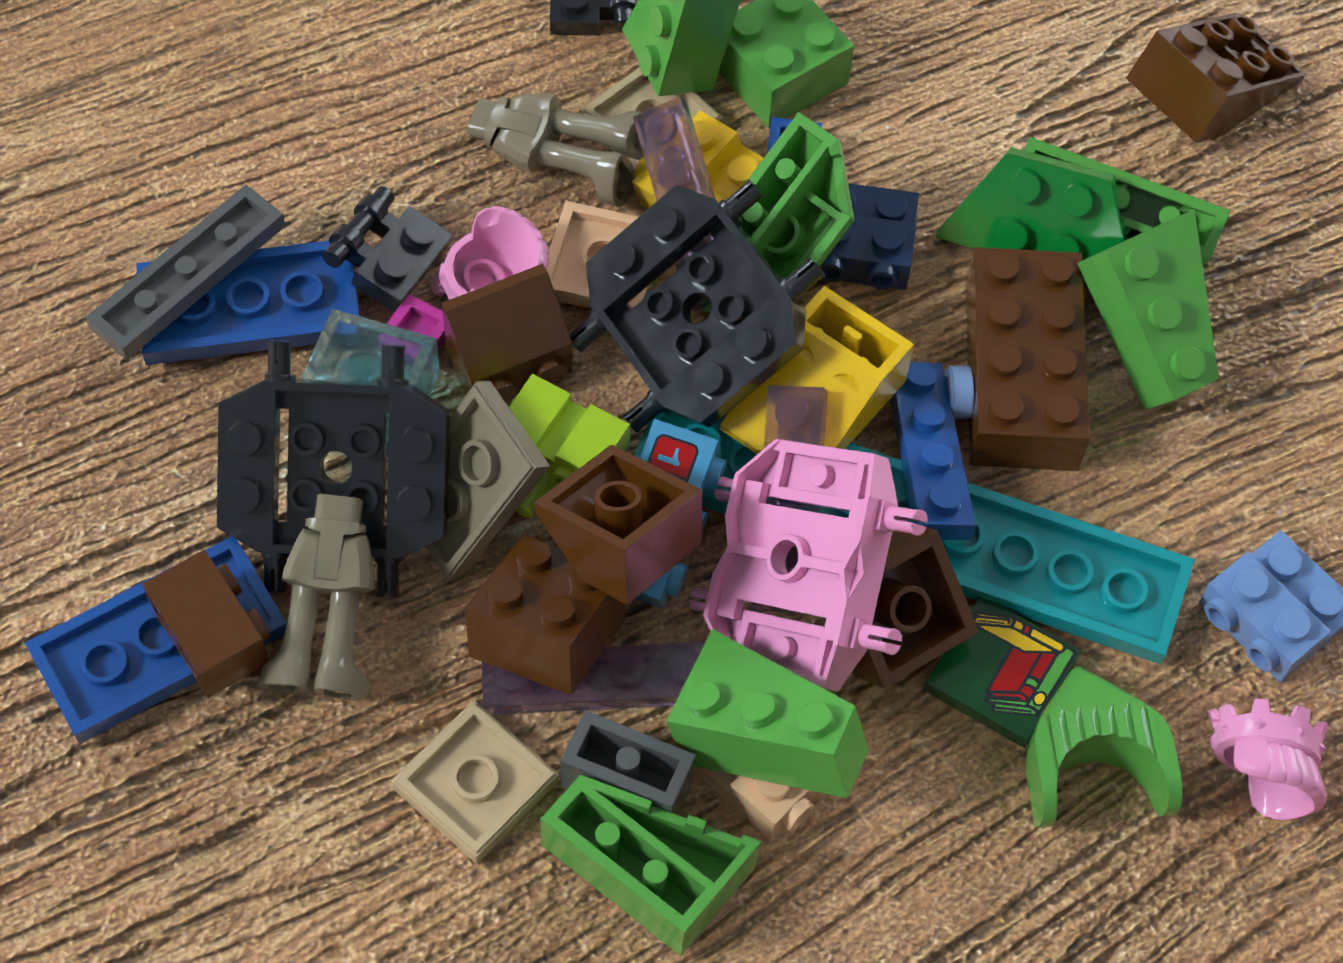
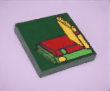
[923,597,1082,748]

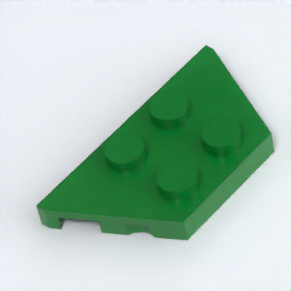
[936,147,1128,279]

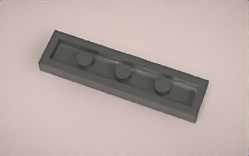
[85,185,286,360]

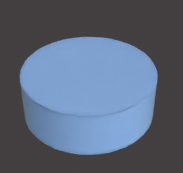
[944,365,974,420]

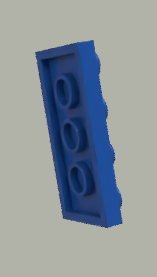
[136,241,362,365]
[25,537,287,745]

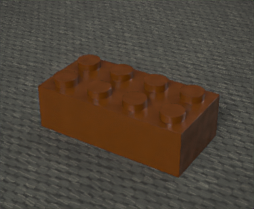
[966,247,1090,471]

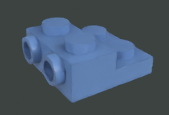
[1199,530,1343,683]

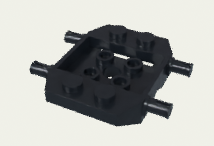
[569,179,826,433]
[216,340,450,597]

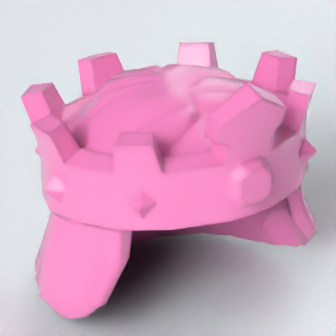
[430,206,549,300]
[1207,699,1329,821]

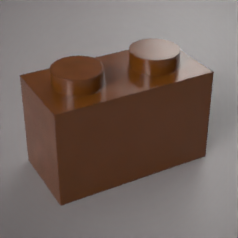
[142,549,271,698]

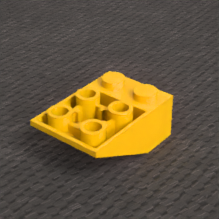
[720,286,914,454]

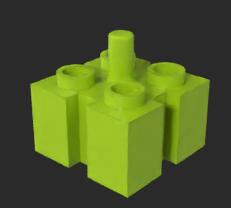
[509,374,630,518]

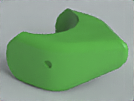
[1025,666,1183,828]

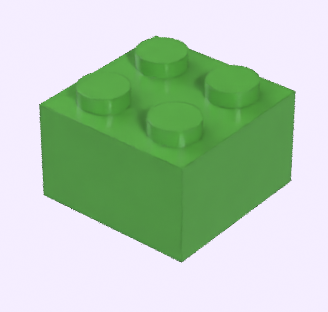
[719,0,854,129]

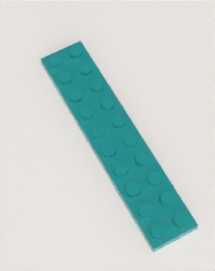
[634,412,1195,665]

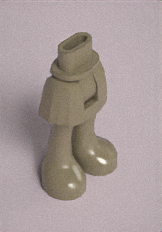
[467,93,652,207]
[258,494,374,700]

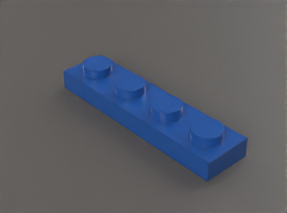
[890,362,976,540]

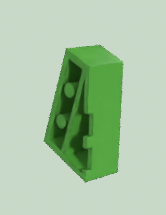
[622,0,741,96]
[1077,209,1219,410]
[666,629,869,798]
[541,775,762,956]

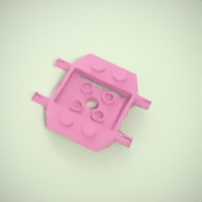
[689,439,928,691]

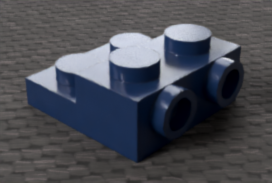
[820,183,919,290]

